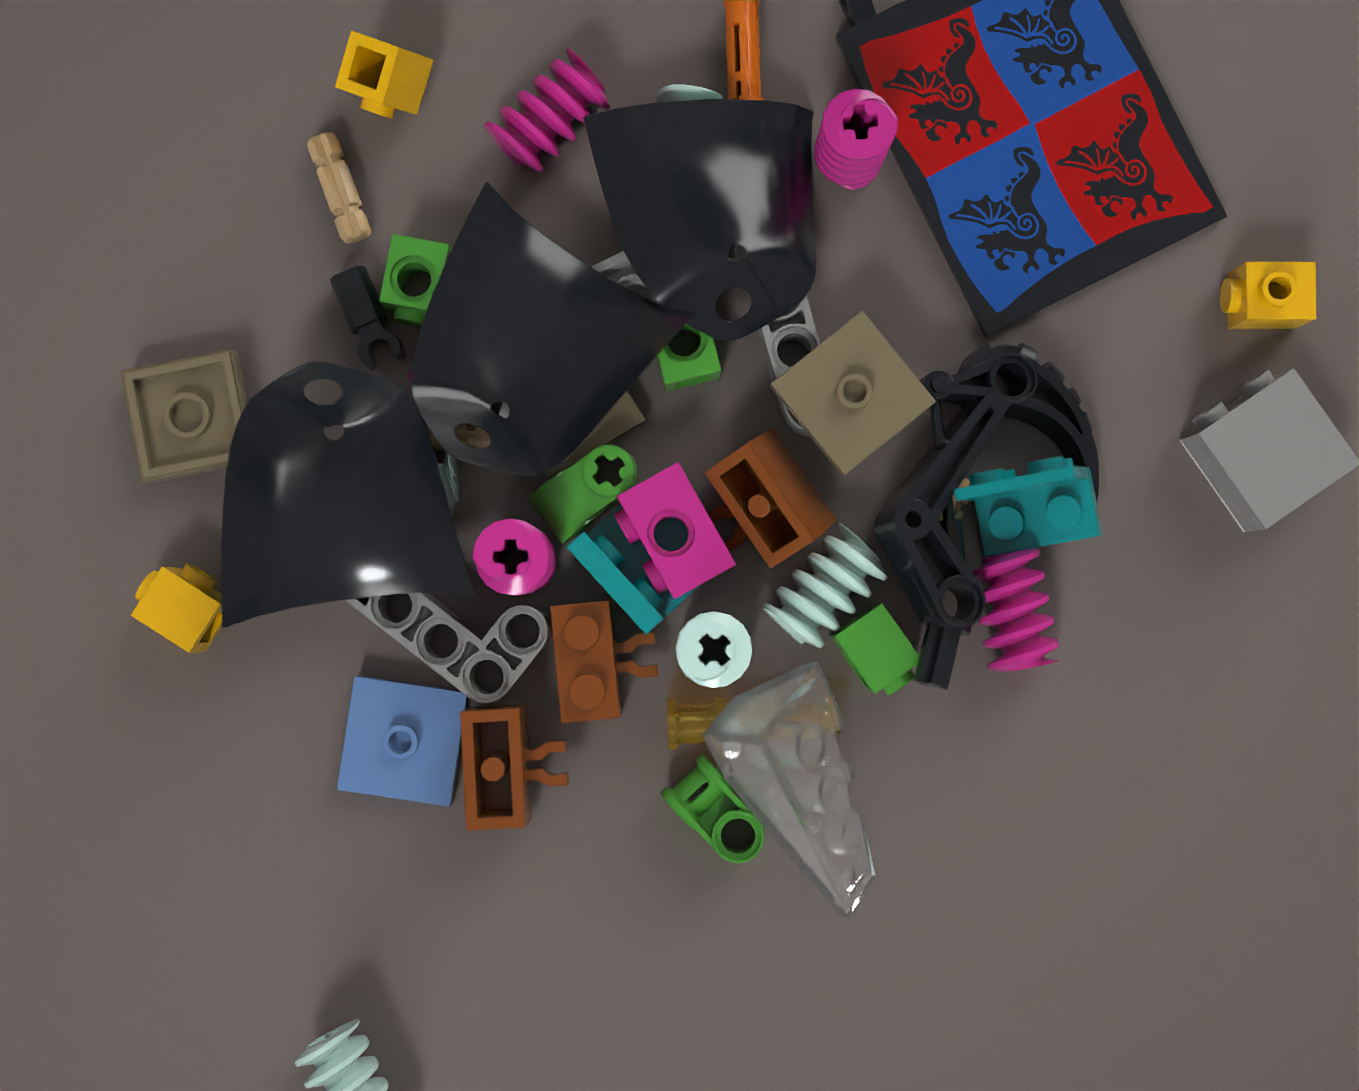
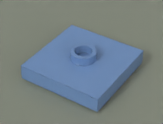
[337,675,469,807]

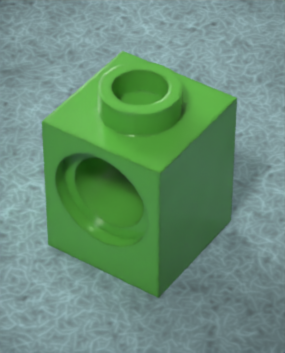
[379,234,452,327]
[657,324,721,392]
[829,603,919,695]

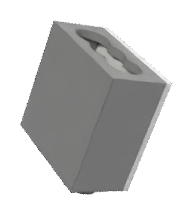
[1179,368,1359,532]

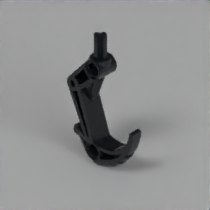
[874,343,1099,690]

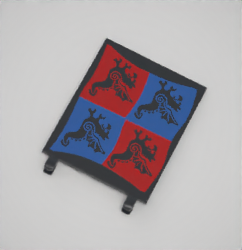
[835,0,1227,338]

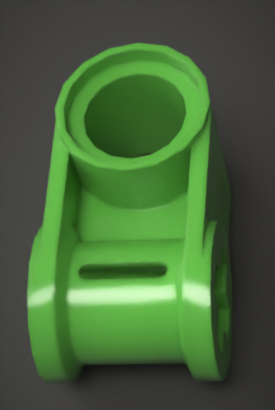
[528,445,638,544]
[660,753,764,864]

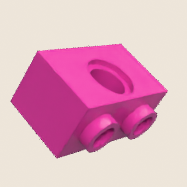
[613,462,736,600]

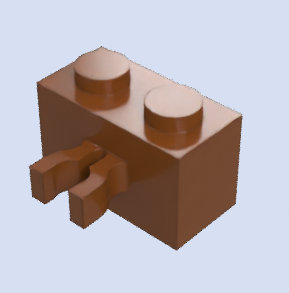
[705,427,837,569]
[550,600,659,723]
[460,704,569,831]

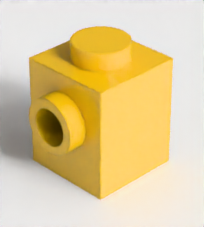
[335,30,434,119]
[1220,262,1316,329]
[131,563,222,653]

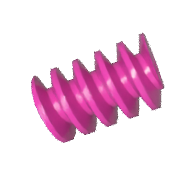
[483,48,611,173]
[814,89,898,190]
[472,518,557,596]
[972,548,1059,672]

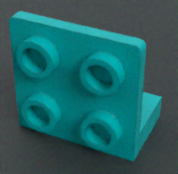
[954,457,1103,557]
[567,475,699,634]

